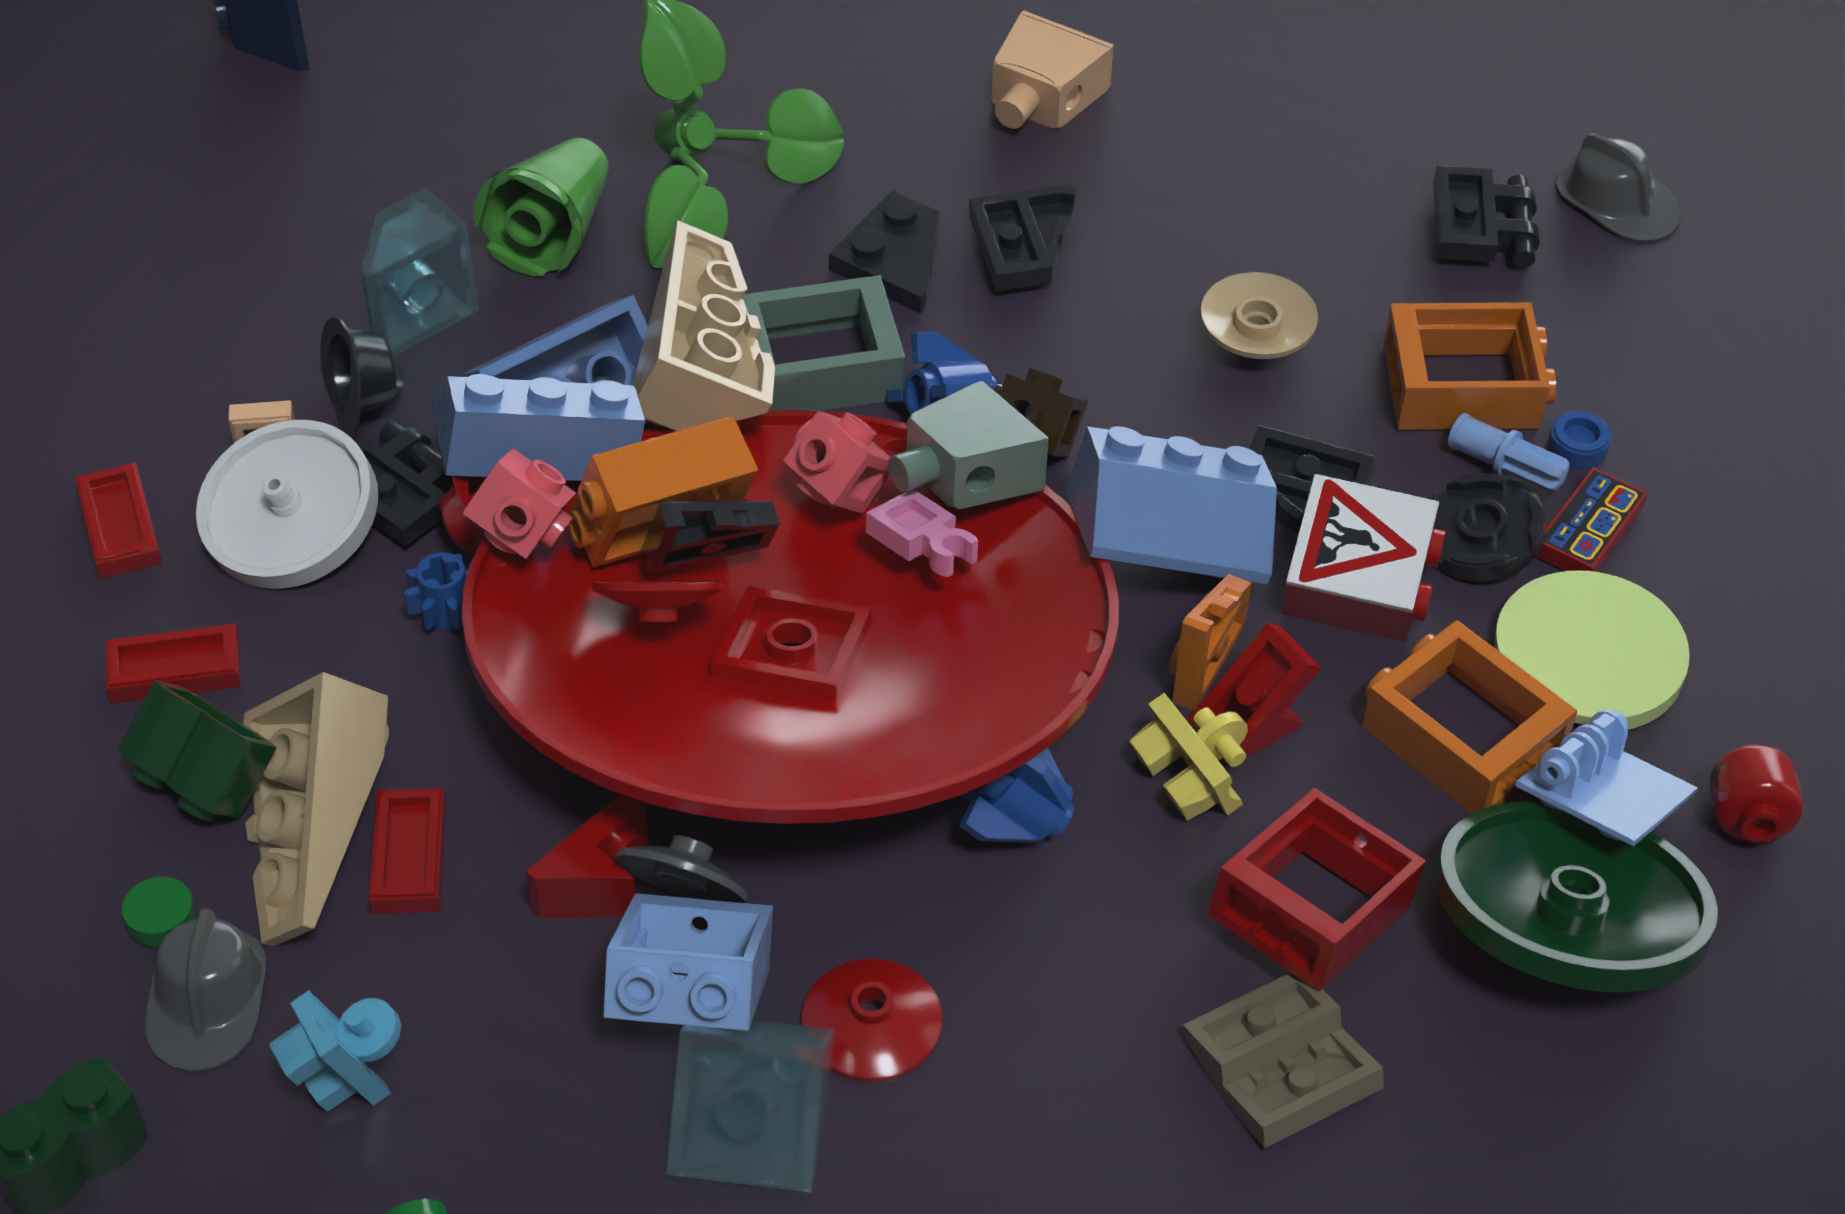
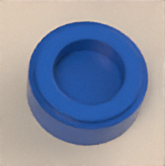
[1548,411,1612,469]

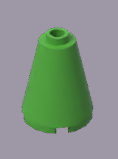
[473,138,609,277]

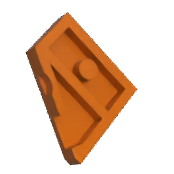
[1168,574,1252,711]

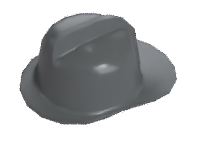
[1556,133,1681,242]
[145,908,267,1072]

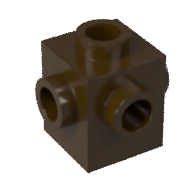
[993,367,1089,457]

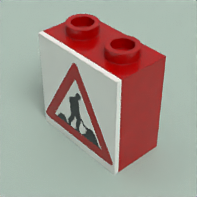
[1282,474,1446,642]

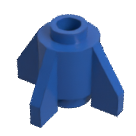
[887,332,997,414]
[959,748,1074,843]

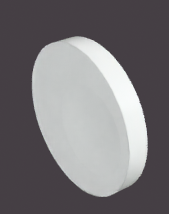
[196,420,378,589]

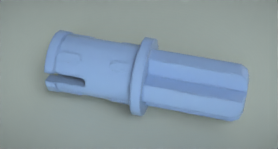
[1448,413,1570,492]

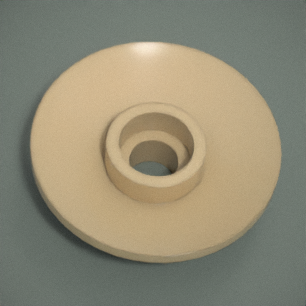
[1200,272,1318,359]

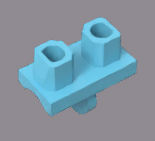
[269,990,401,1112]

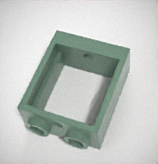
[743,275,905,411]

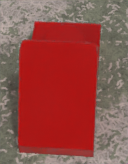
[1187,622,1322,763]
[526,794,649,918]

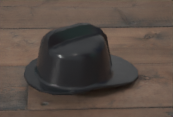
[320,317,404,441]

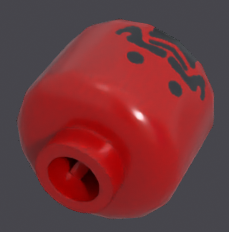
[1710,744,1803,843]

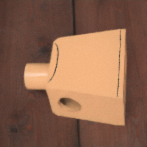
[991,10,1114,129]

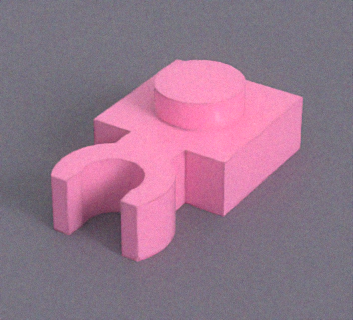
[866,489,978,577]

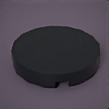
[1430,473,1547,582]

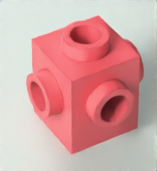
[783,410,890,513]
[462,448,576,559]

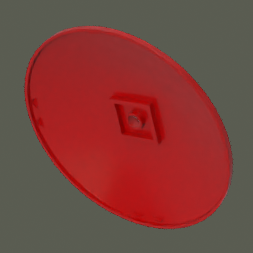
[462,410,1119,824]

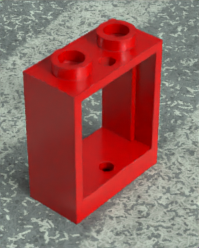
[1207,788,1426,992]

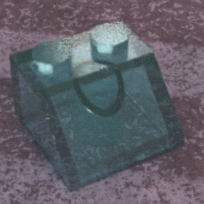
[361,188,478,356]
[666,1020,835,1192]

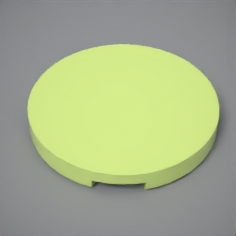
[1494,571,1690,730]

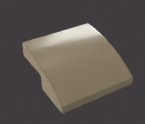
[1183,972,1384,1148]

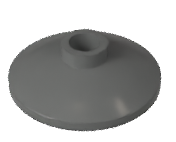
[614,835,748,903]

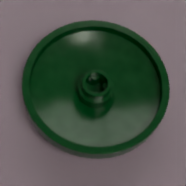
[1435,801,1718,992]

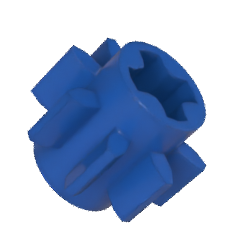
[403,553,468,630]

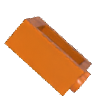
[1383,302,1556,430]
[568,415,759,568]
[1362,620,1578,814]

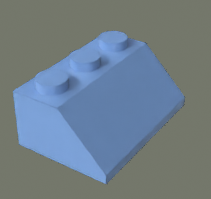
[457,295,648,424]
[431,374,645,481]
[1066,426,1277,584]

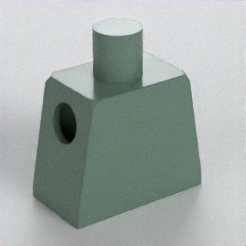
[888,381,1048,509]

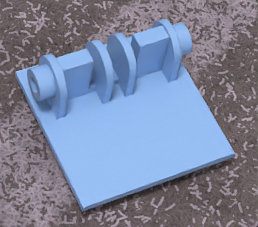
[1515,709,1697,846]

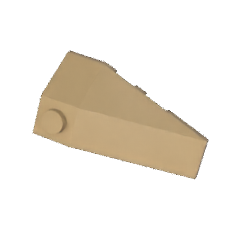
[633,221,775,431]
[243,672,389,947]

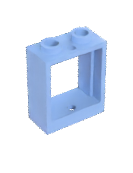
[603,893,773,1031]

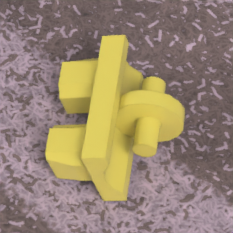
[1129,693,1248,821]

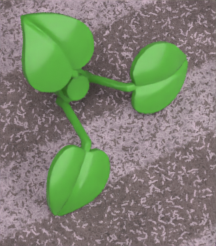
[638,0,844,268]

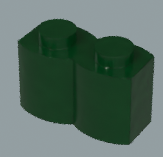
[117,680,277,822]
[0,1057,148,1214]

